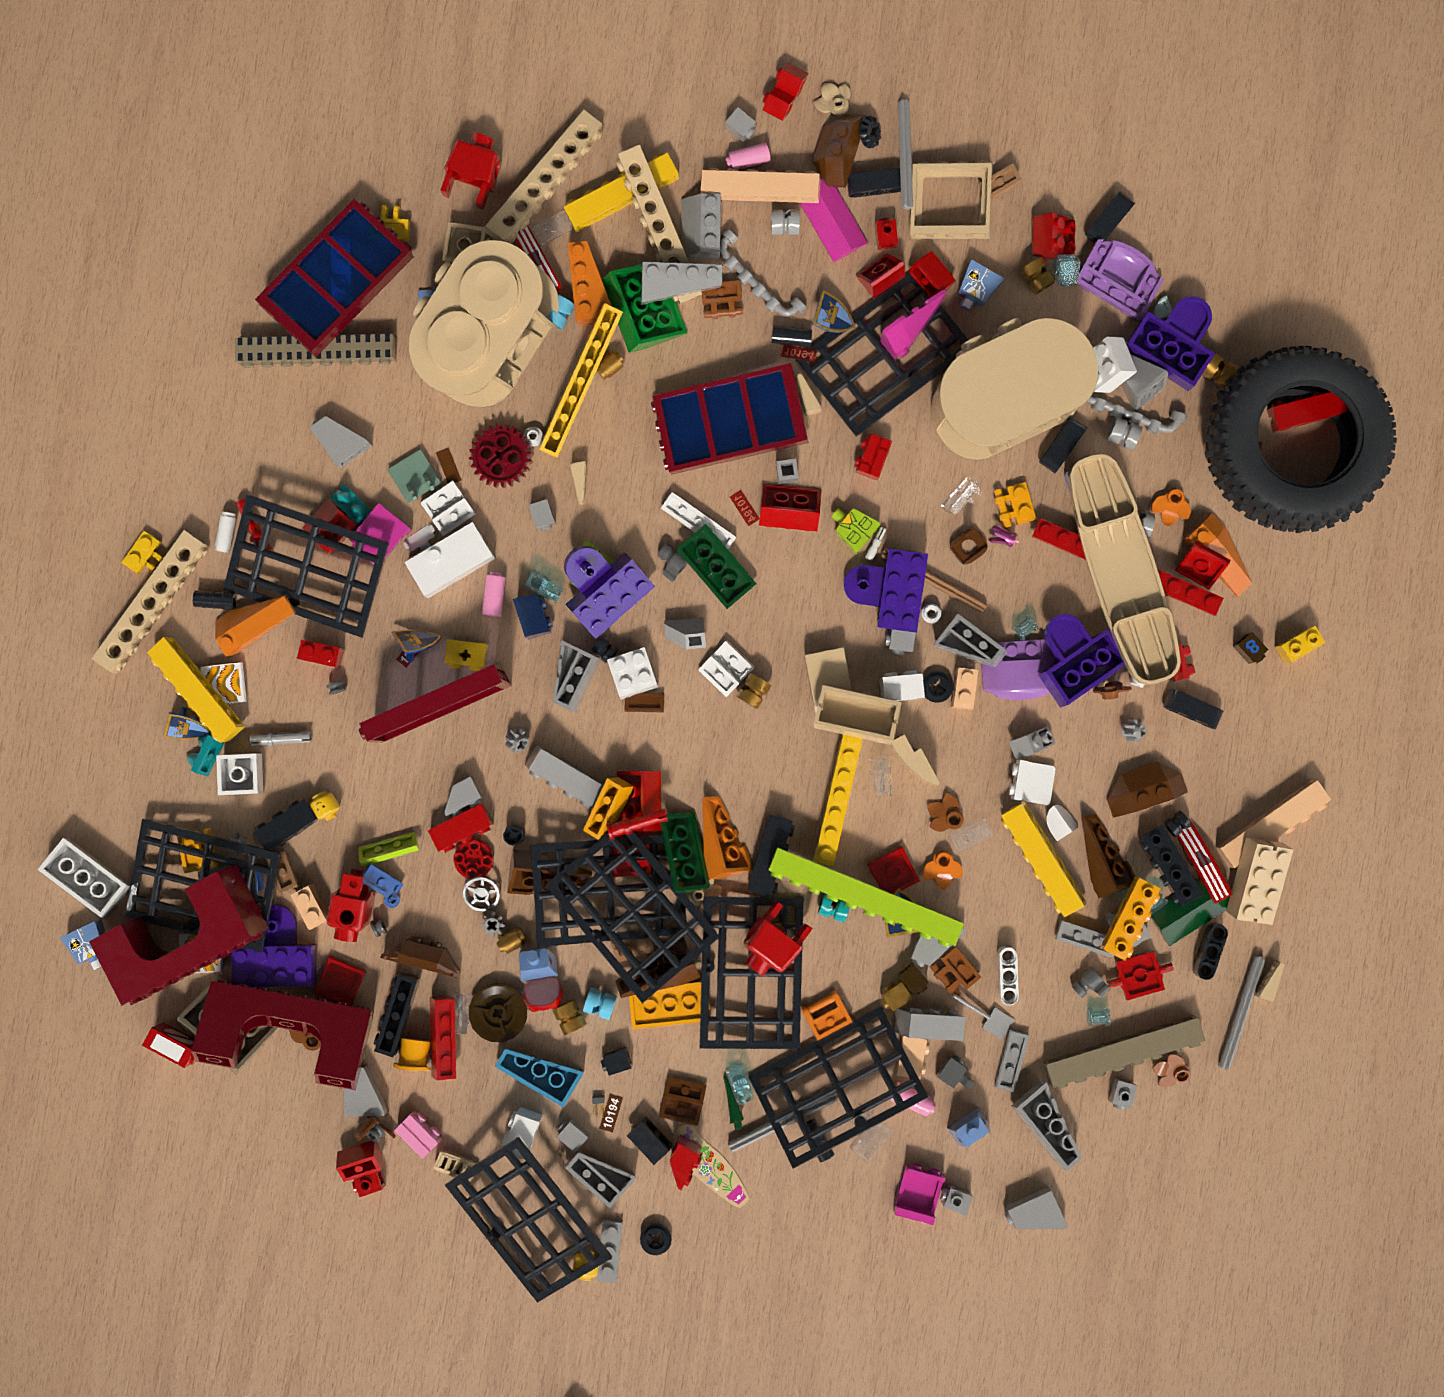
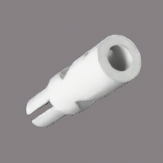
[865,527,886,561]

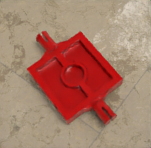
[1106,951,1174,1001]

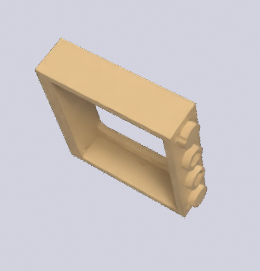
[910,160,992,239]

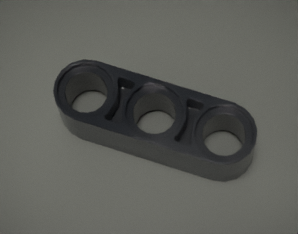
[847,168,901,198]
[1085,191,1135,243]
[1039,416,1088,474]
[1163,689,1224,730]
[1192,923,1228,980]

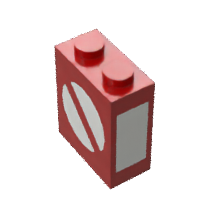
[142,1022,195,1068]

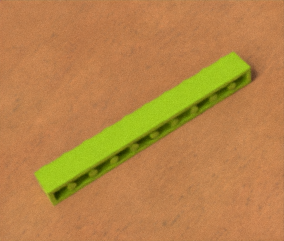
[768,847,964,947]

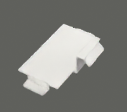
[403,525,435,551]

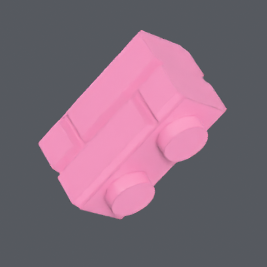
[394,1111,442,1159]

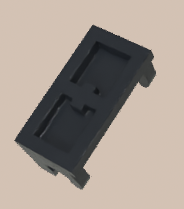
[627,1116,673,1165]

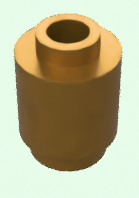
[597,351,624,380]
[496,927,527,954]

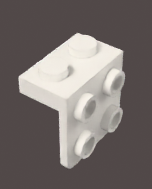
[1009,760,1055,805]

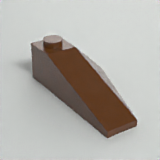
[1082,814,1136,898]
[507,849,592,895]
[615,937,700,998]

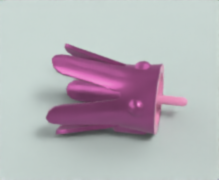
[989,523,1019,547]

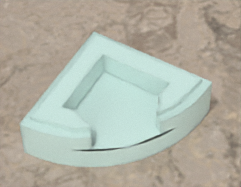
[1153,296,1172,319]

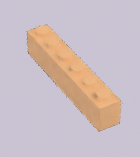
[701,168,821,203]
[1216,780,1331,869]

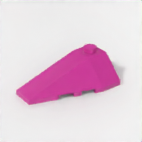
[880,289,947,360]

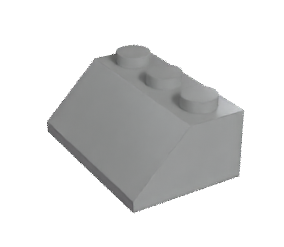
[681,193,721,258]

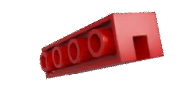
[1267,391,1351,433]
[430,996,456,1081]

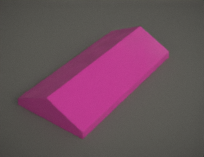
[800,179,868,263]

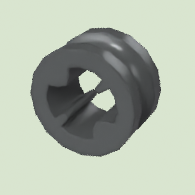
[326,680,346,695]
[370,917,387,937]
[366,1124,385,1143]

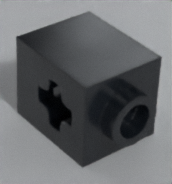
[601,1047,632,1076]

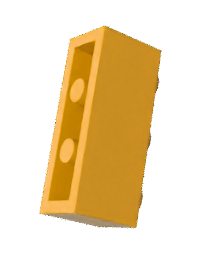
[583,777,634,840]

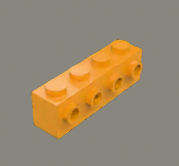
[1100,877,1161,960]

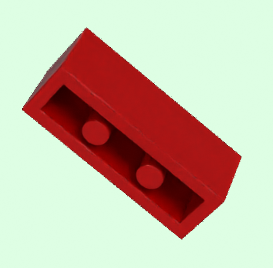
[428,803,493,853]

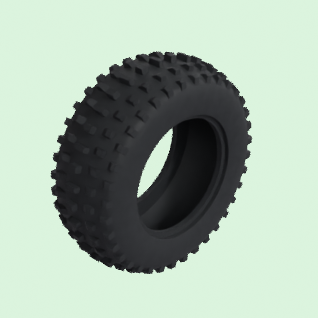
[1204,346,1397,533]

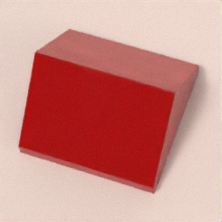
[856,253,905,299]

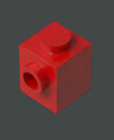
[875,218,898,250]
[352,1170,386,1198]

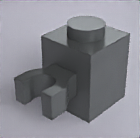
[935,1055,974,1090]

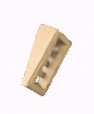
[796,374,822,416]
[570,461,587,505]
[1254,961,1285,1002]
[433,1148,477,1183]

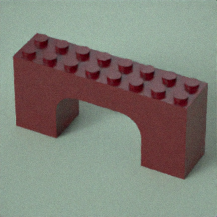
[89,865,269,1006]
[191,980,372,1091]

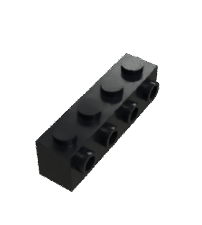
[747,814,795,898]
[1139,825,1203,907]
[374,972,421,1057]

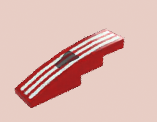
[515,225,562,291]
[1177,822,1233,903]

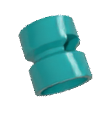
[818,893,850,923]

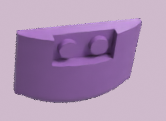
[1075,239,1164,321]
[981,640,1058,700]

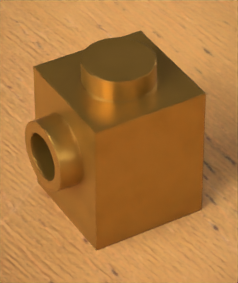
[880,980,913,1012]

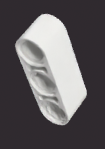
[997,946,1019,1005]

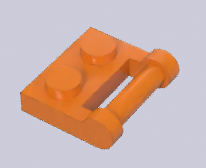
[801,989,852,1040]

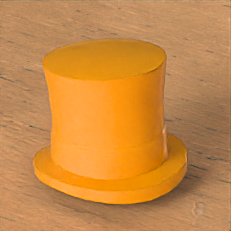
[393,1038,431,1071]

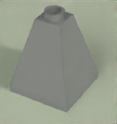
[1121,354,1168,412]

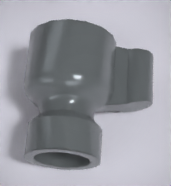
[657,544,688,582]
[1072,967,1110,998]

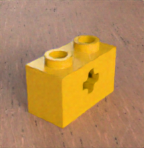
[1275,626,1326,664]
[444,639,489,671]

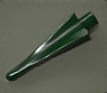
[723,1075,744,1130]

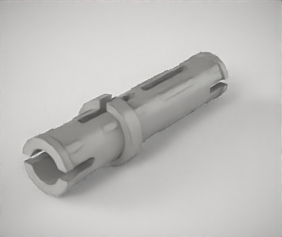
[250,730,312,747]

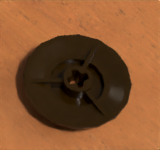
[469,983,527,1042]

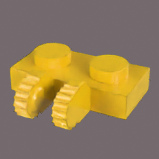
[369,205,410,241]
[121,531,164,575]

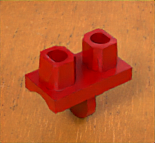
[1173,643,1196,681]

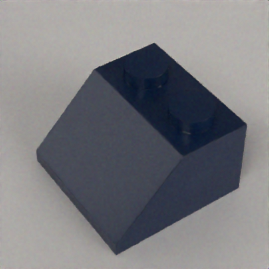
[513,594,553,640]

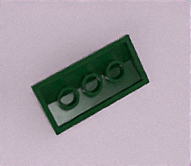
[676,524,757,609]
[660,812,711,893]
[1150,879,1230,946]

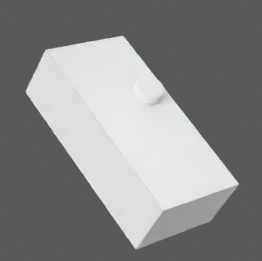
[404,522,495,598]
[37,838,130,918]

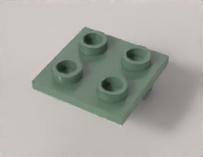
[387,449,441,503]

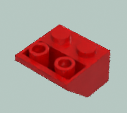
[1033,212,1076,260]
[302,499,358,554]
[669,1135,703,1191]

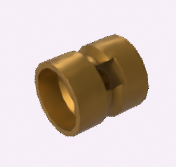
[1021,257,1057,295]
[1202,352,1239,389]
[736,673,772,710]
[552,999,587,1035]

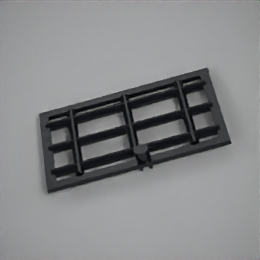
[795,273,968,437]
[223,494,389,638]
[125,819,281,952]
[545,831,720,1003]
[530,835,686,947]
[699,896,804,1050]
[748,1006,929,1169]
[445,1137,613,1303]

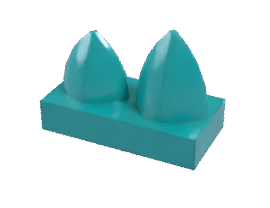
[330,484,372,526]
[186,735,225,777]

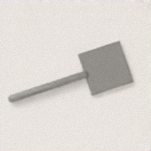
[953,994,1014,1040]

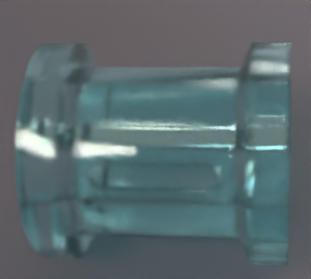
[1012,615,1039,641]
[1087,1008,1111,1026]

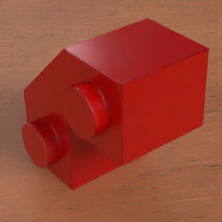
[762,63,809,121]

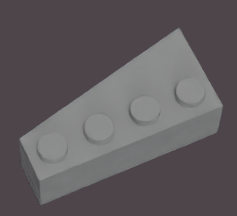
[641,262,722,305]
[525,744,604,809]
[1011,1080,1082,1171]

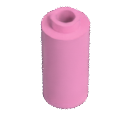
[725,142,771,170]
[482,572,506,617]
[890,1082,936,1116]

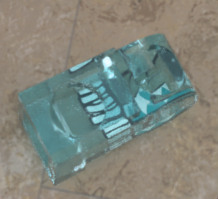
[524,571,564,603]
[726,1063,754,1105]

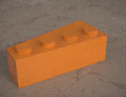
[567,241,611,326]

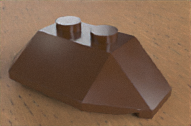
[812,114,866,188]
[1107,761,1188,818]
[380,936,461,978]

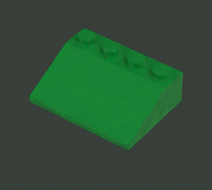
[602,261,688,353]

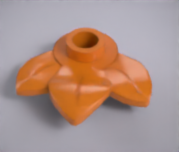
[1151,488,1191,527]
[923,850,963,890]

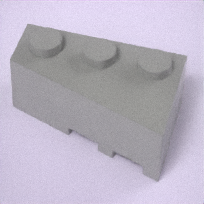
[934,614,1007,668]
[553,640,601,712]
[893,1008,966,1041]
[565,1151,636,1208]

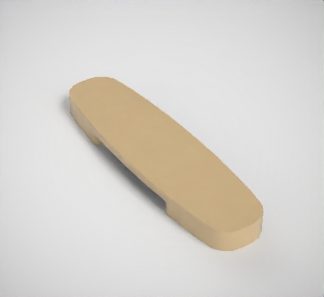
[1068,454,1181,685]

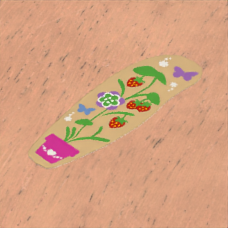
[673,1125,749,1208]

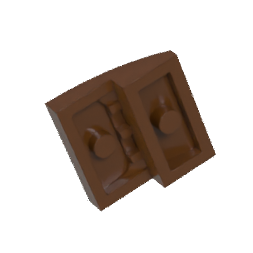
[659,1077,707,1126]

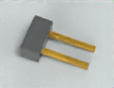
[592,1096,605,1118]

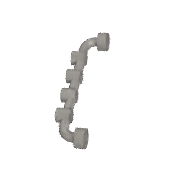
[720,228,807,317]
[1086,395,1188,434]

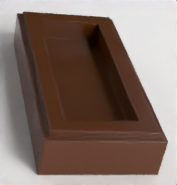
[624,692,664,713]

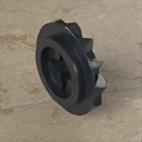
[859,116,881,149]
[923,671,953,703]
[640,1222,672,1255]

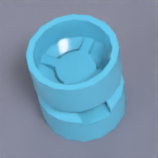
[546,295,575,330]
[583,987,617,1020]

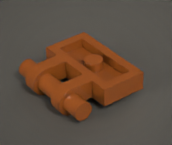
[702,280,743,320]
[930,946,981,996]

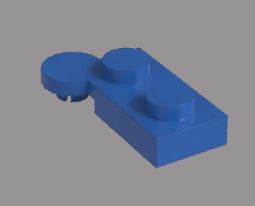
[361,863,404,908]

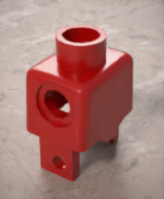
[440,132,501,210]
[327,868,375,942]
[743,901,813,977]

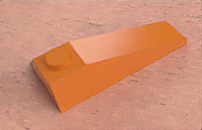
[1183,513,1252,596]
[215,596,296,656]
[702,796,753,880]

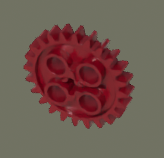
[469,424,533,488]

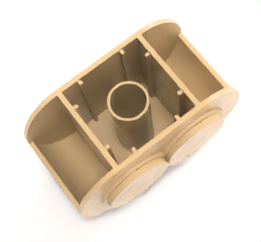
[409,240,559,407]
[931,318,1098,460]

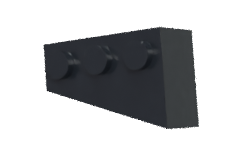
[253,799,318,851]

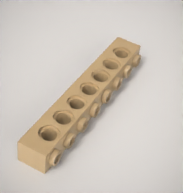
[485,110,603,244]
[616,145,702,305]
[92,530,208,673]

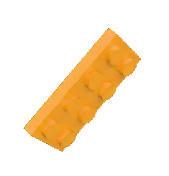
[629,981,711,1030]

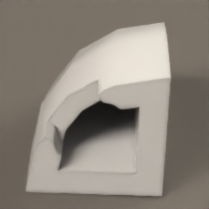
[1047,805,1079,841]

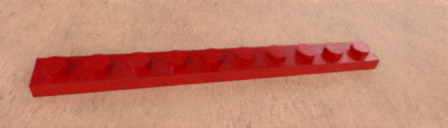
[1032,518,1224,616]

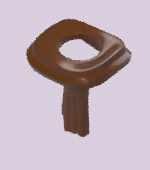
[950,528,988,565]
[354,1116,396,1142]

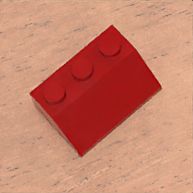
[759,483,822,532]
[617,771,661,831]

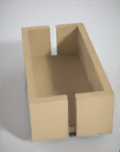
[814,685,901,745]
[1226,837,1293,925]

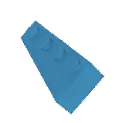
[494,1048,584,1108]

